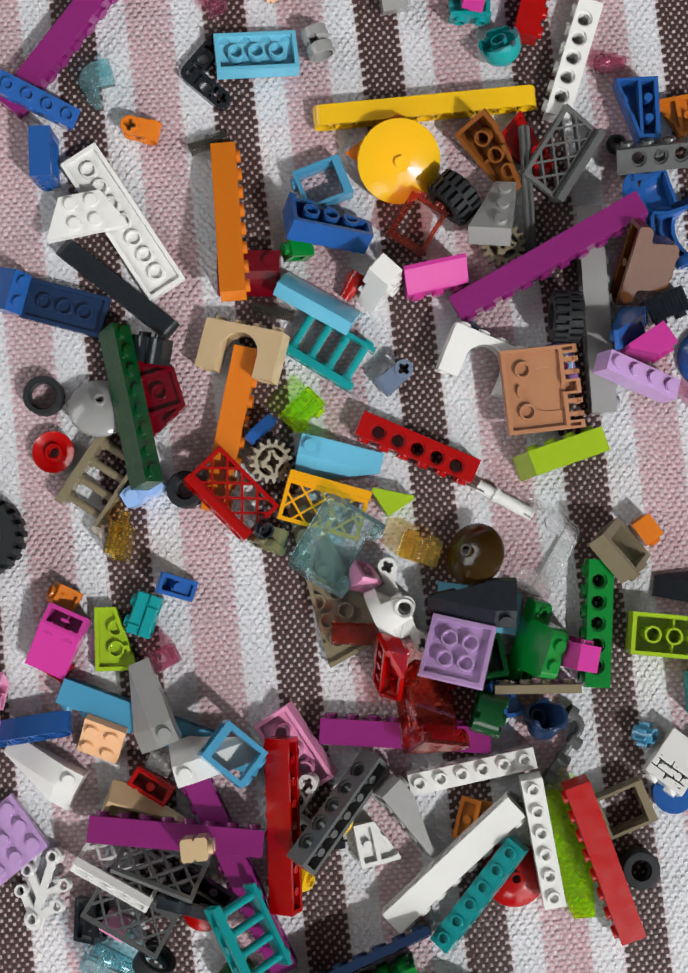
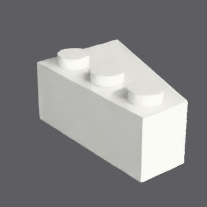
[354,253,402,315]

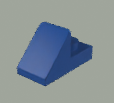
[154,571,199,602]

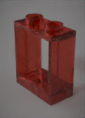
[386,190,449,257]

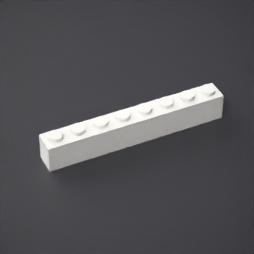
[382,792,526,934]

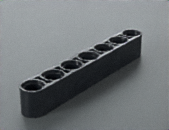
[55,239,180,340]

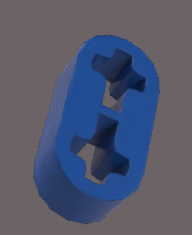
[244,413,278,446]

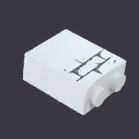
[642,728,688,798]

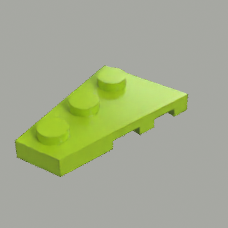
[94,607,136,671]

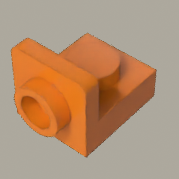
[46,582,83,613]

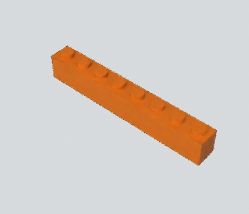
[210,141,251,302]
[201,344,258,511]

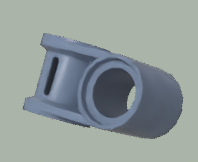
[374,359,413,397]

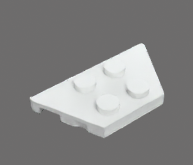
[47,189,128,244]

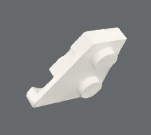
[352,820,401,869]

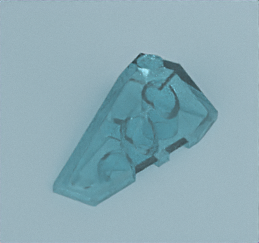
[78,943,135,973]

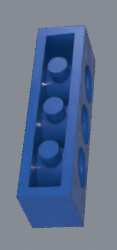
[0,69,81,131]

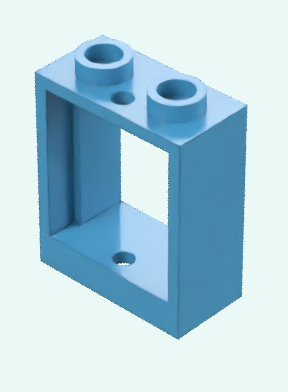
[290,154,354,208]
[197,719,268,789]

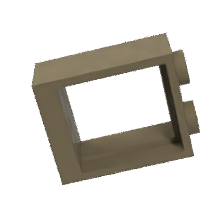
[588,517,651,584]
[595,776,658,840]

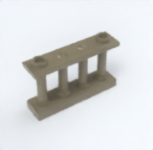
[54,435,130,528]

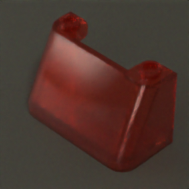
[396,659,470,754]

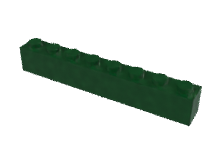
[98,322,163,491]

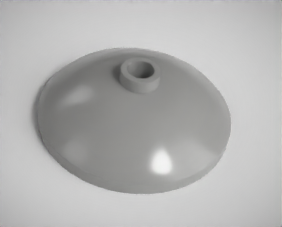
[68,380,119,437]

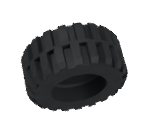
[0,498,28,574]

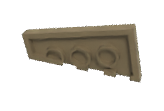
[492,678,582,694]

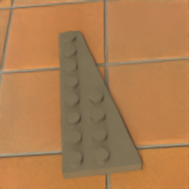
[286,491,380,668]

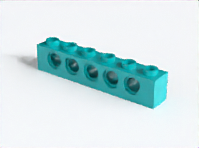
[430,835,530,954]

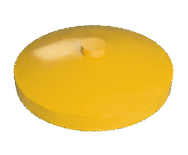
[357,118,440,204]

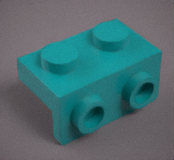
[448,0,491,26]

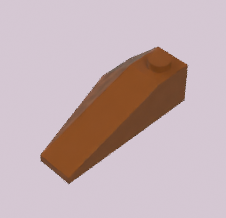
[454,108,522,191]

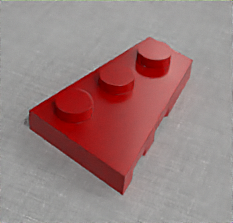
[502,110,552,182]

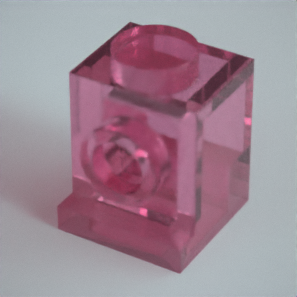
[199,0,228,20]
[148,641,182,673]

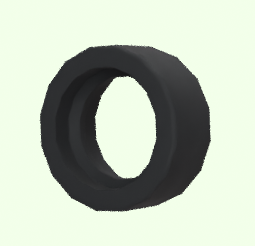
[22,376,66,417]
[132,941,176,973]

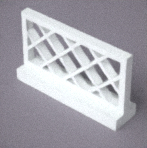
[70,843,173,913]

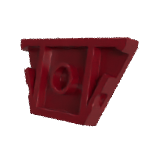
[138,361,187,437]

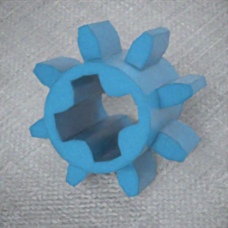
[631,721,658,748]

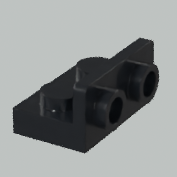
[73,895,110,945]

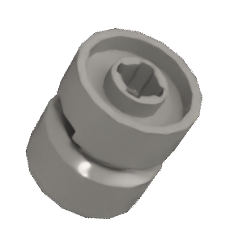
[300,22,335,63]

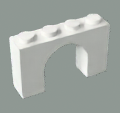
[434,321,525,400]

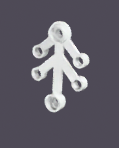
[14,846,73,930]

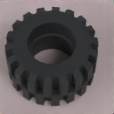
[427,169,481,226]
[548,290,585,343]

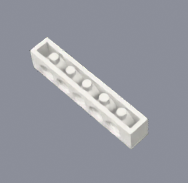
[541,0,604,126]
[406,743,538,796]
[518,771,566,910]

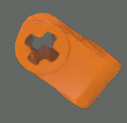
[120,115,162,146]

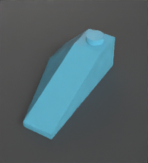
[295,433,384,479]

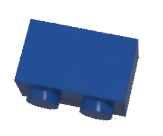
[0,267,32,315]

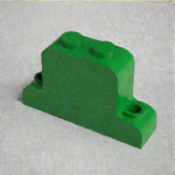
[507,597,569,682]

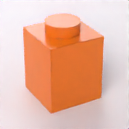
[627,513,664,547]

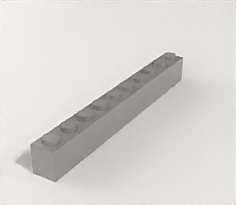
[573,205,620,415]

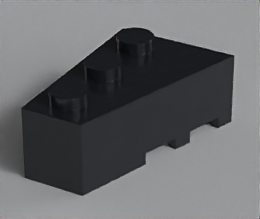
[156,867,238,921]

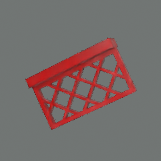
[183,446,279,543]

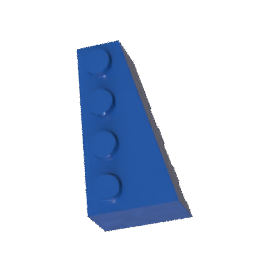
[282,192,374,254]

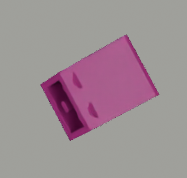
[25,602,92,680]

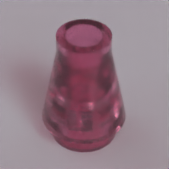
[593,53,626,74]

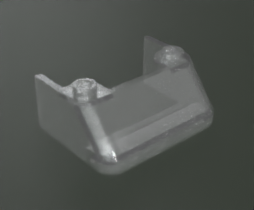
[495,497,580,599]

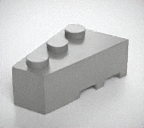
[468,181,517,246]

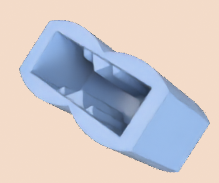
[120,481,167,509]

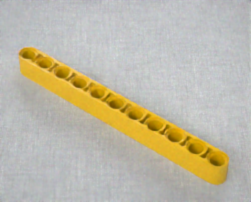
[312,85,537,131]

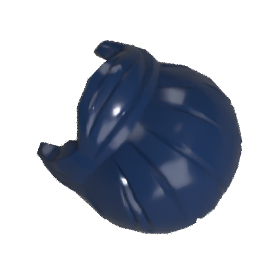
[523,697,568,740]

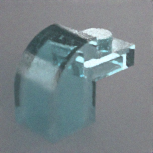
[79,58,116,111]

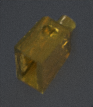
[103,511,135,562]

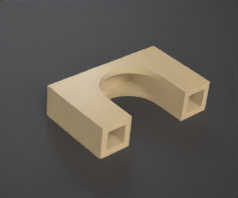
[194,316,290,386]

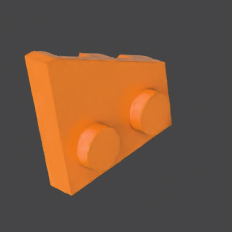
[659,94,688,138]

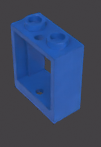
[28,125,60,191]

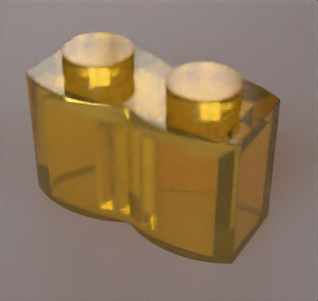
[395,529,443,568]

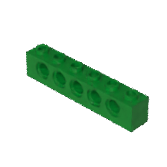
[578,559,614,688]

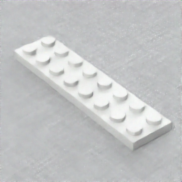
[60,142,186,302]

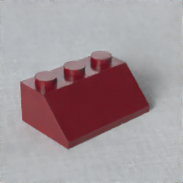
[217,250,281,297]

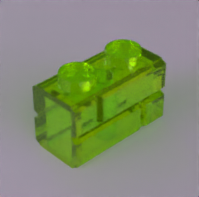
[278,386,326,435]

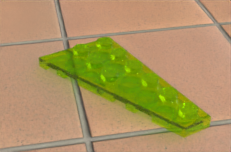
[545,788,595,919]

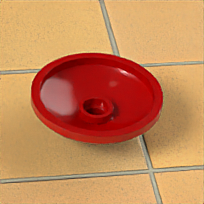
[482,843,540,907]

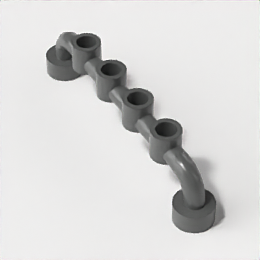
[508,704,584,810]

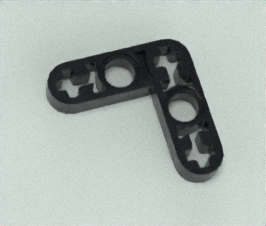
[181,33,231,111]

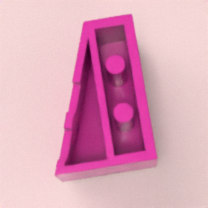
[561,635,602,673]

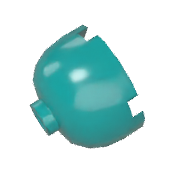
[478,25,521,67]

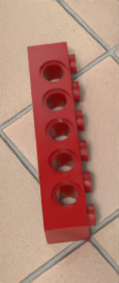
[355,411,481,486]

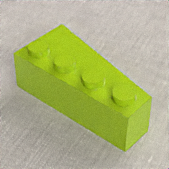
[512,425,610,482]

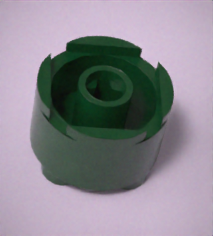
[469,690,510,739]

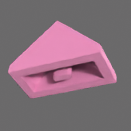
[348,558,382,593]

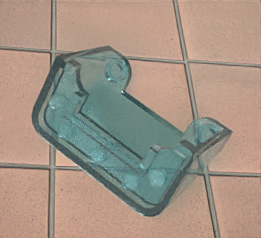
[289,494,386,599]

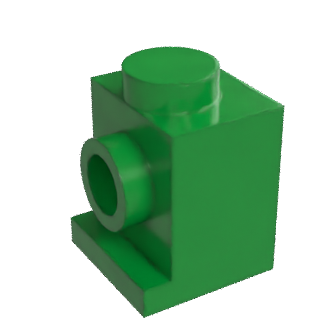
[280,239,315,262]

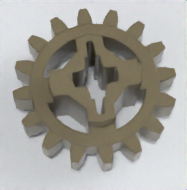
[480,226,526,268]
[247,438,293,484]

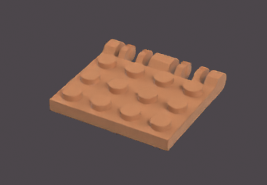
[498,343,586,436]

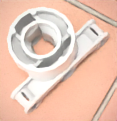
[363,557,428,653]

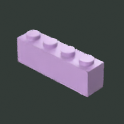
[592,349,681,403]

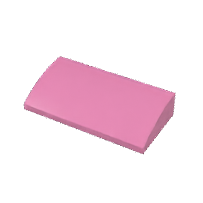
[253,701,338,798]

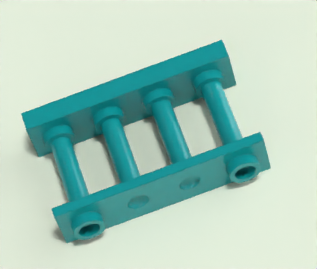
[286,312,376,394]
[203,882,293,973]

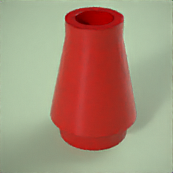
[339,269,365,302]

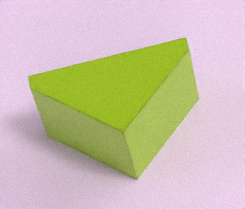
[372,487,414,517]

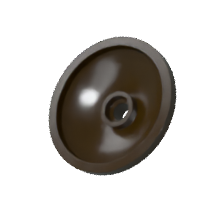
[446,523,504,585]

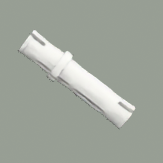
[474,479,536,521]

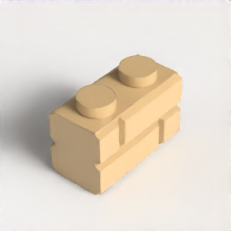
[179,833,216,864]

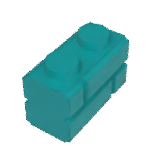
[123,590,165,639]

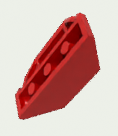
[372,633,410,701]

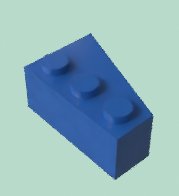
[612,76,661,143]

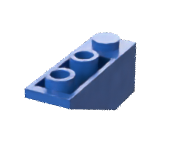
[610,306,647,350]

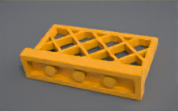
[276,469,372,541]

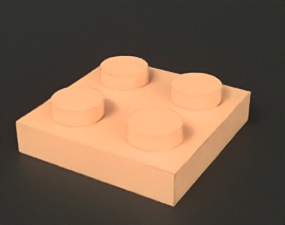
[77,713,128,764]

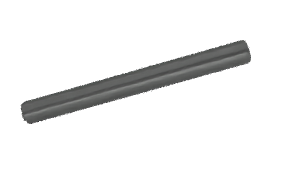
[518,125,537,251]

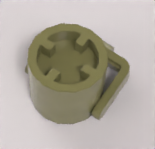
[247,526,289,556]

